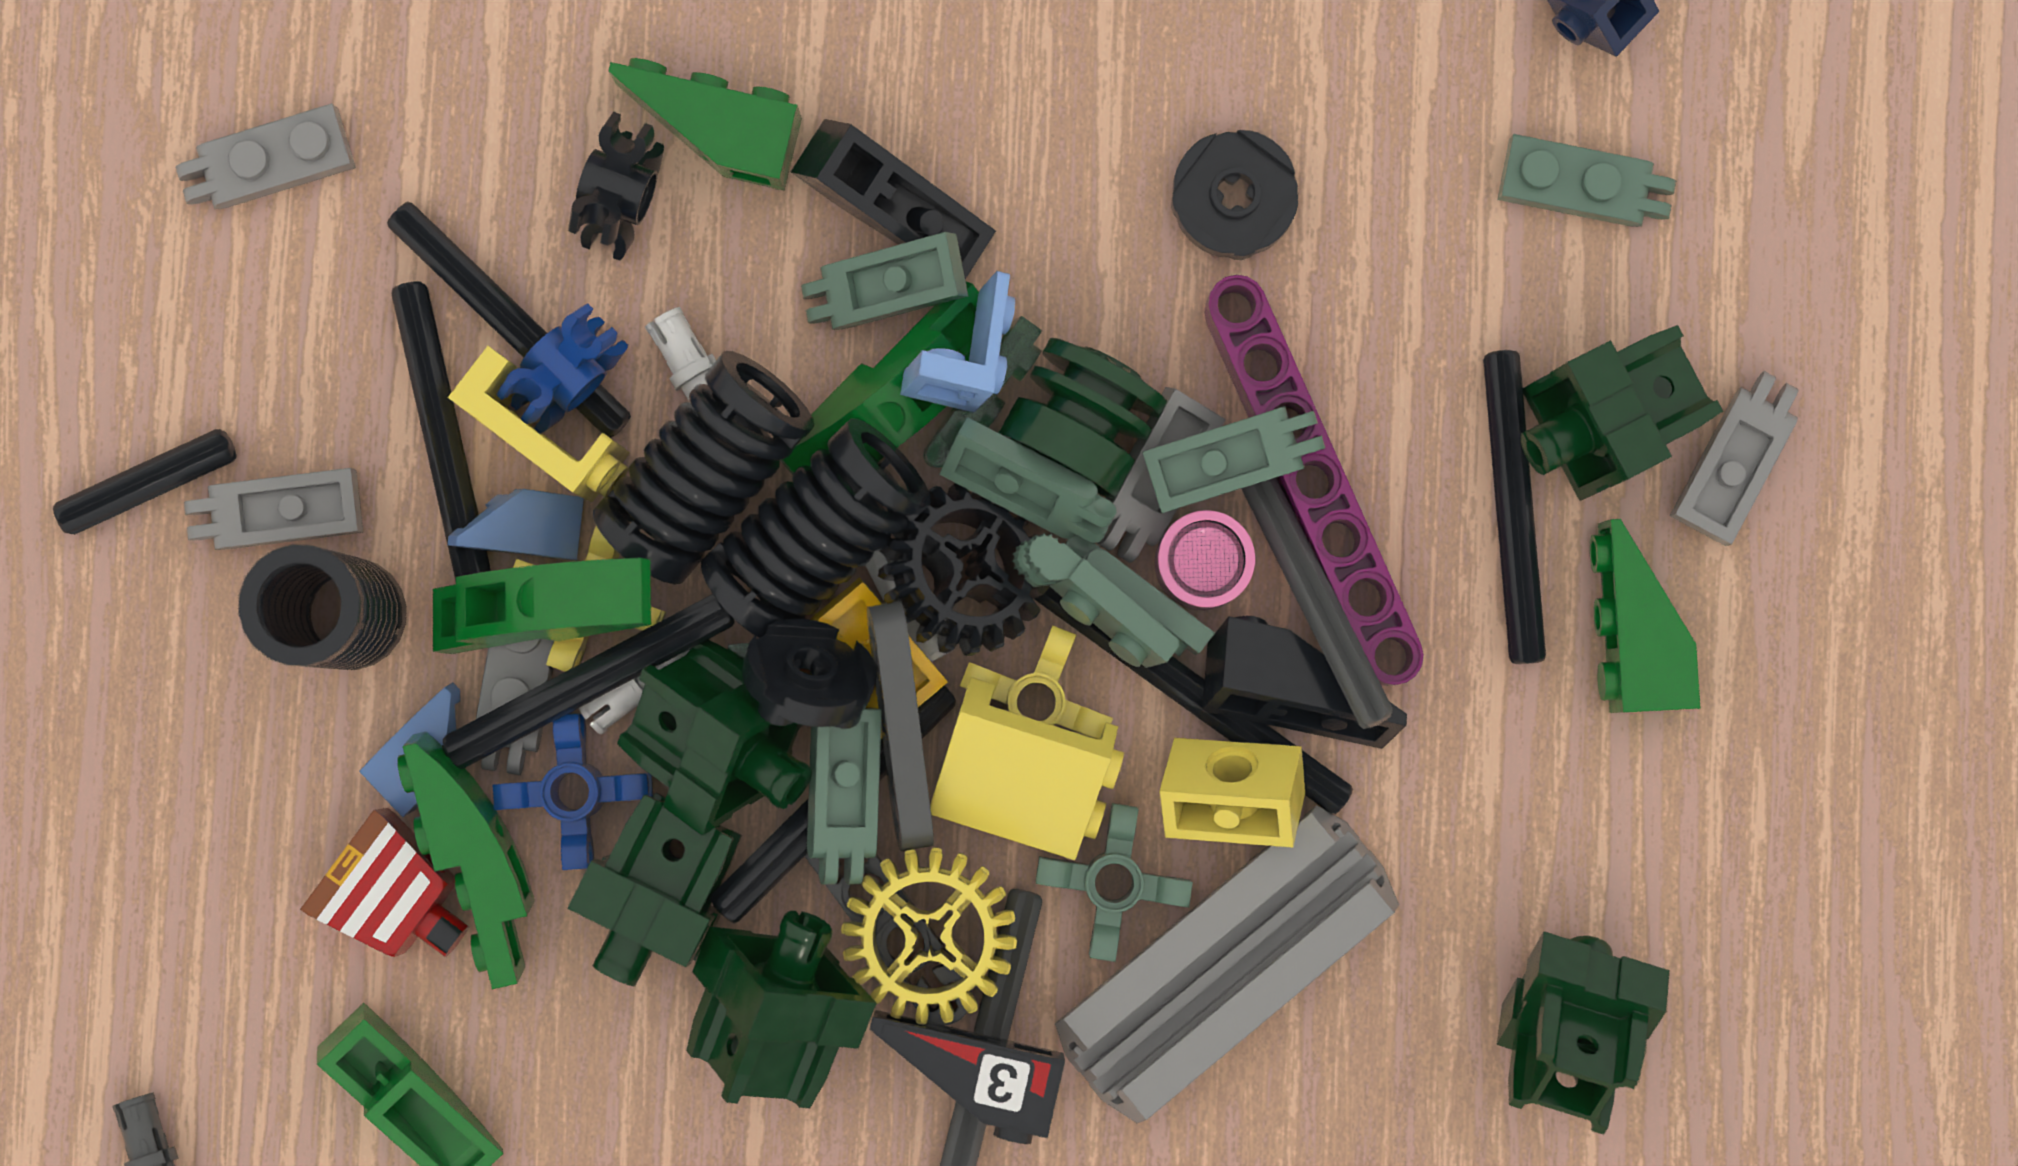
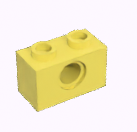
[1160,738,1305,848]

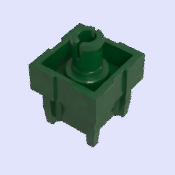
[1521,325,1723,501]
[617,639,812,836]
[567,792,742,987]
[686,911,877,1108]
[1497,931,1670,1135]

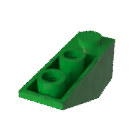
[608,58,802,191]
[1590,519,1701,713]

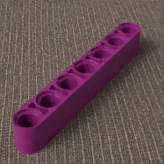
[1204,274,1424,686]

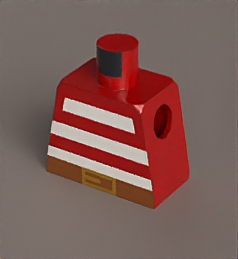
[300,808,469,957]

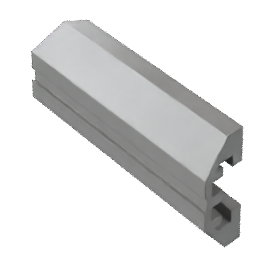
[1055,805,1399,1123]

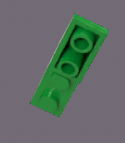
[780,281,979,475]
[433,558,651,654]
[397,732,535,990]

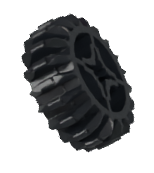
[877,483,1050,656]

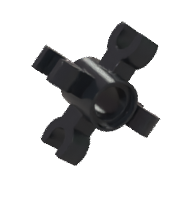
[568,112,664,261]

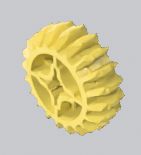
[841,847,1017,1025]

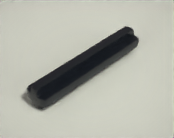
[53,429,237,534]

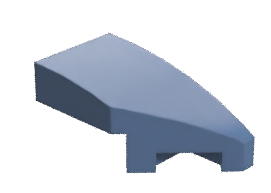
[448,489,584,560]
[359,683,460,817]

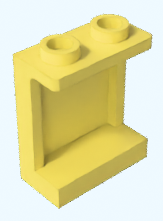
[448,346,630,502]
[930,677,1124,860]

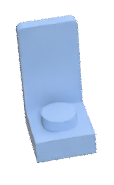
[900,271,1015,412]

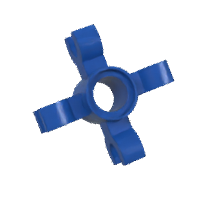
[496,304,628,434]
[492,714,654,870]

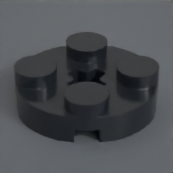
[1171,130,1298,260]
[742,619,877,729]

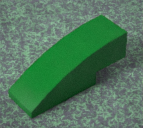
[317,1002,504,1166]

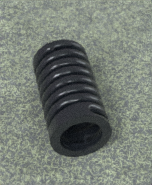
[593,351,815,585]
[701,418,931,638]
[238,544,407,670]

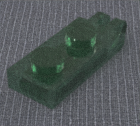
[923,316,1042,468]

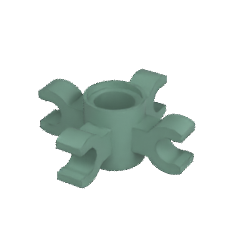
[1035,803,1193,962]

